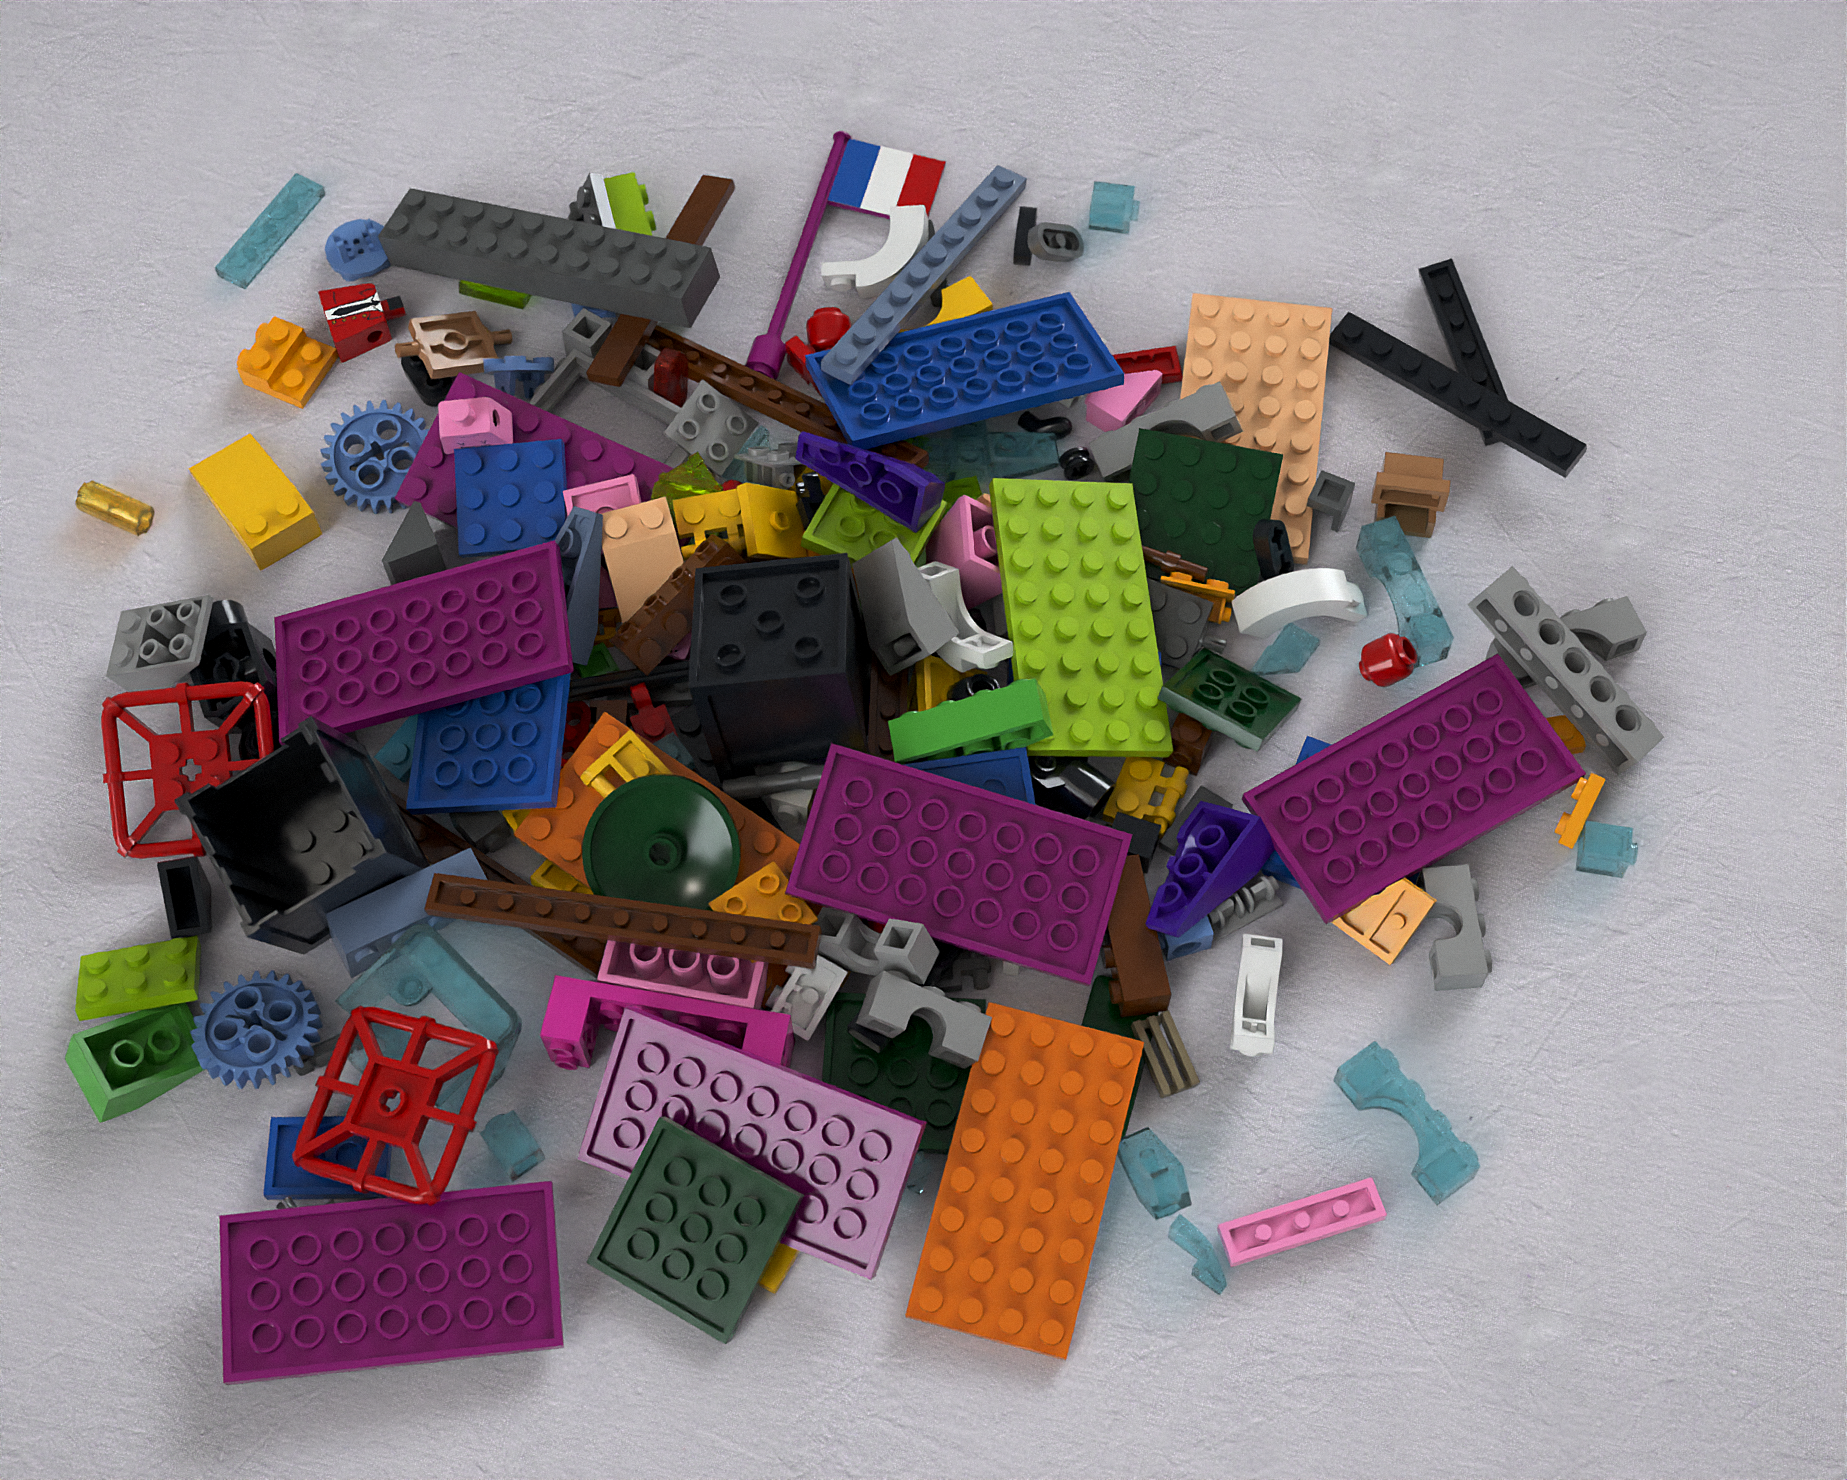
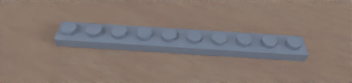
[821,165,1027,385]

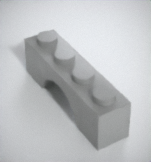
[1089,381,1243,483]
[1485,596,1647,689]

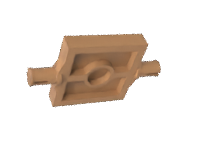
[395,311,512,379]

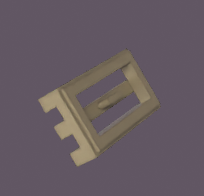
[1130,1010,1200,1099]

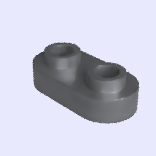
[1028,222,1084,262]

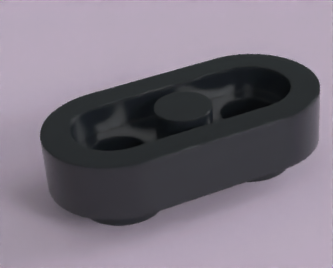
[401,355,453,407]

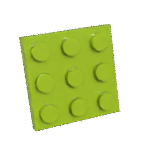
[801,483,947,568]

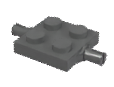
[1147,578,1228,670]

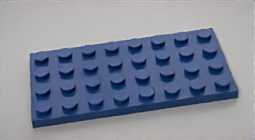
[805,292,1124,450]

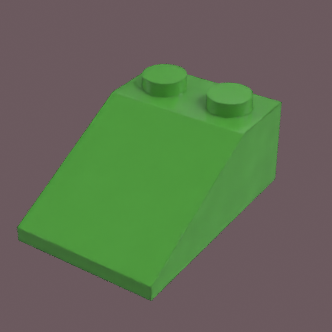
[65,1002,205,1123]

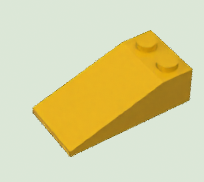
[189,433,323,571]

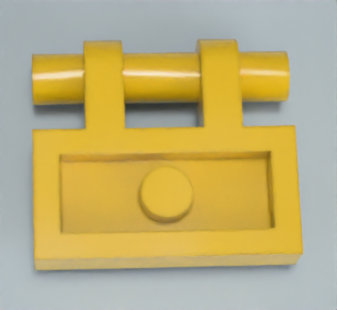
[672,489,747,561]
[1102,757,1189,838]

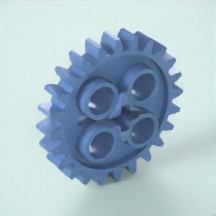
[320,400,429,514]
[190,970,323,1089]

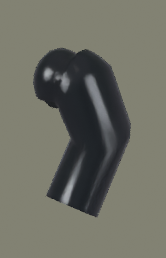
[1017,411,1072,443]

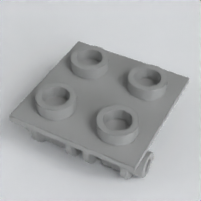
[663,379,759,477]
[734,443,802,490]
[1207,870,1283,941]

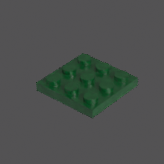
[1157,648,1302,752]

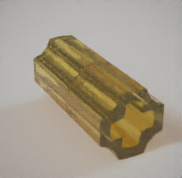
[75,480,155,536]

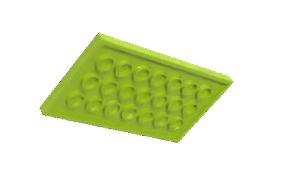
[989,478,1173,757]

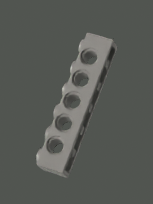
[1467,566,1664,775]

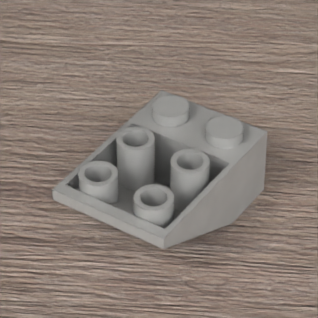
[852,537,960,676]
[106,595,214,692]

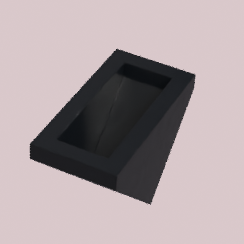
[157,856,211,939]

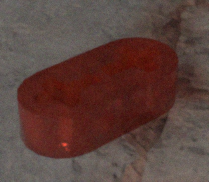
[654,347,688,408]

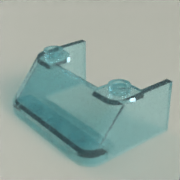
[335,924,522,1114]

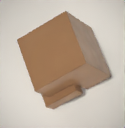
[1371,452,1451,538]

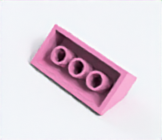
[597,940,769,1010]

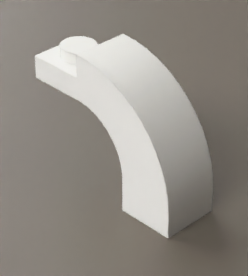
[821,205,928,299]
[917,561,1013,673]
[1231,568,1367,639]
[1230,934,1283,1056]

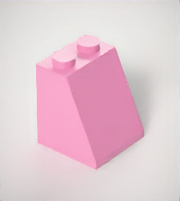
[925,495,1003,610]

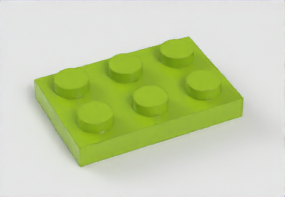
[75,935,201,1021]

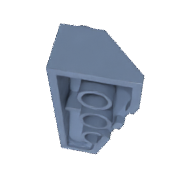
[555,506,603,666]

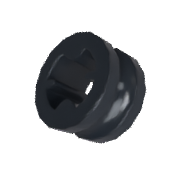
[1059,447,1095,480]

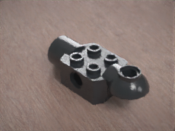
[189,600,283,760]
[947,674,1117,822]

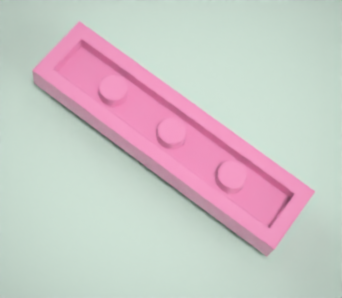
[1217,1177,1387,1267]

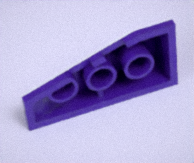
[795,431,945,533]
[1145,800,1275,938]

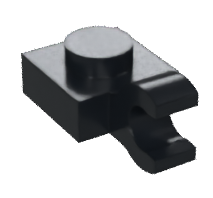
[795,472,826,531]

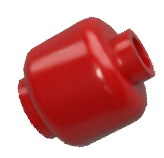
[806,307,851,352]
[1359,633,1417,688]

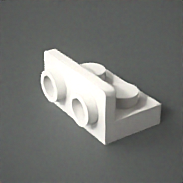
[765,954,848,1041]

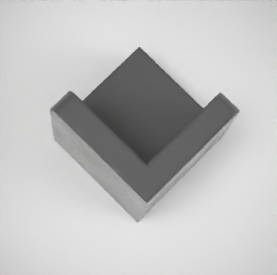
[1307,470,1355,532]

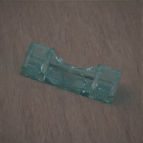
[1356,516,1454,669]
[1333,1041,1481,1205]

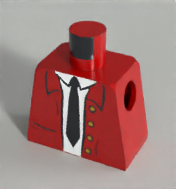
[318,283,406,363]

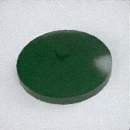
[582,774,741,911]

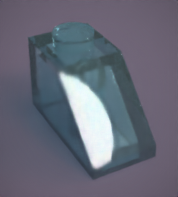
[1117,1127,1192,1220]

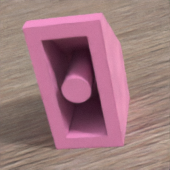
[1085,370,1163,432]

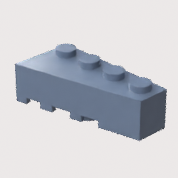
[326,848,487,978]

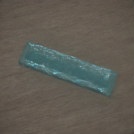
[214,173,326,290]

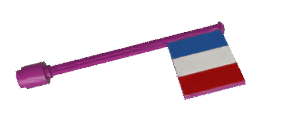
[745,131,946,380]

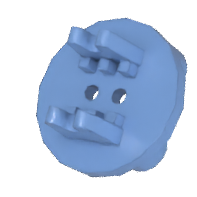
[325,219,391,282]
[483,356,554,399]

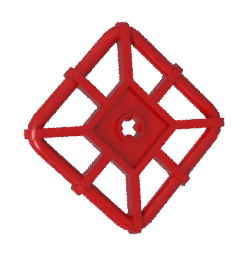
[101,681,274,859]
[292,1005,499,1206]

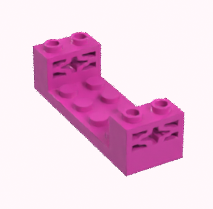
[540,975,795,1070]

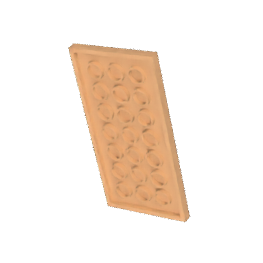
[1180,293,1332,565]

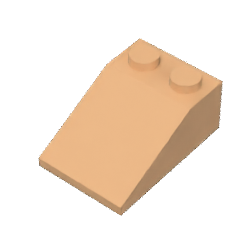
[601,497,684,623]

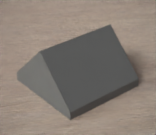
[382,501,447,585]

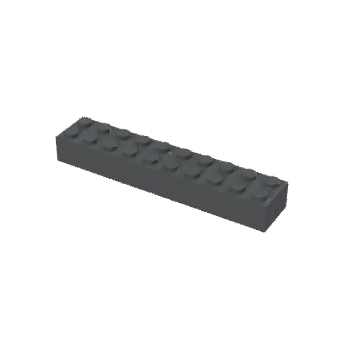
[378,188,720,328]

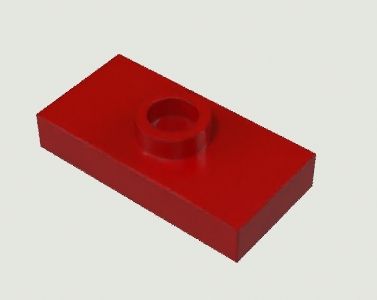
[1112,346,1183,384]

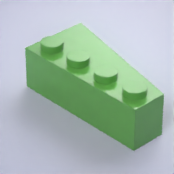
[888,678,1054,764]

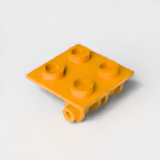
[1161,572,1235,624]
[708,861,818,964]

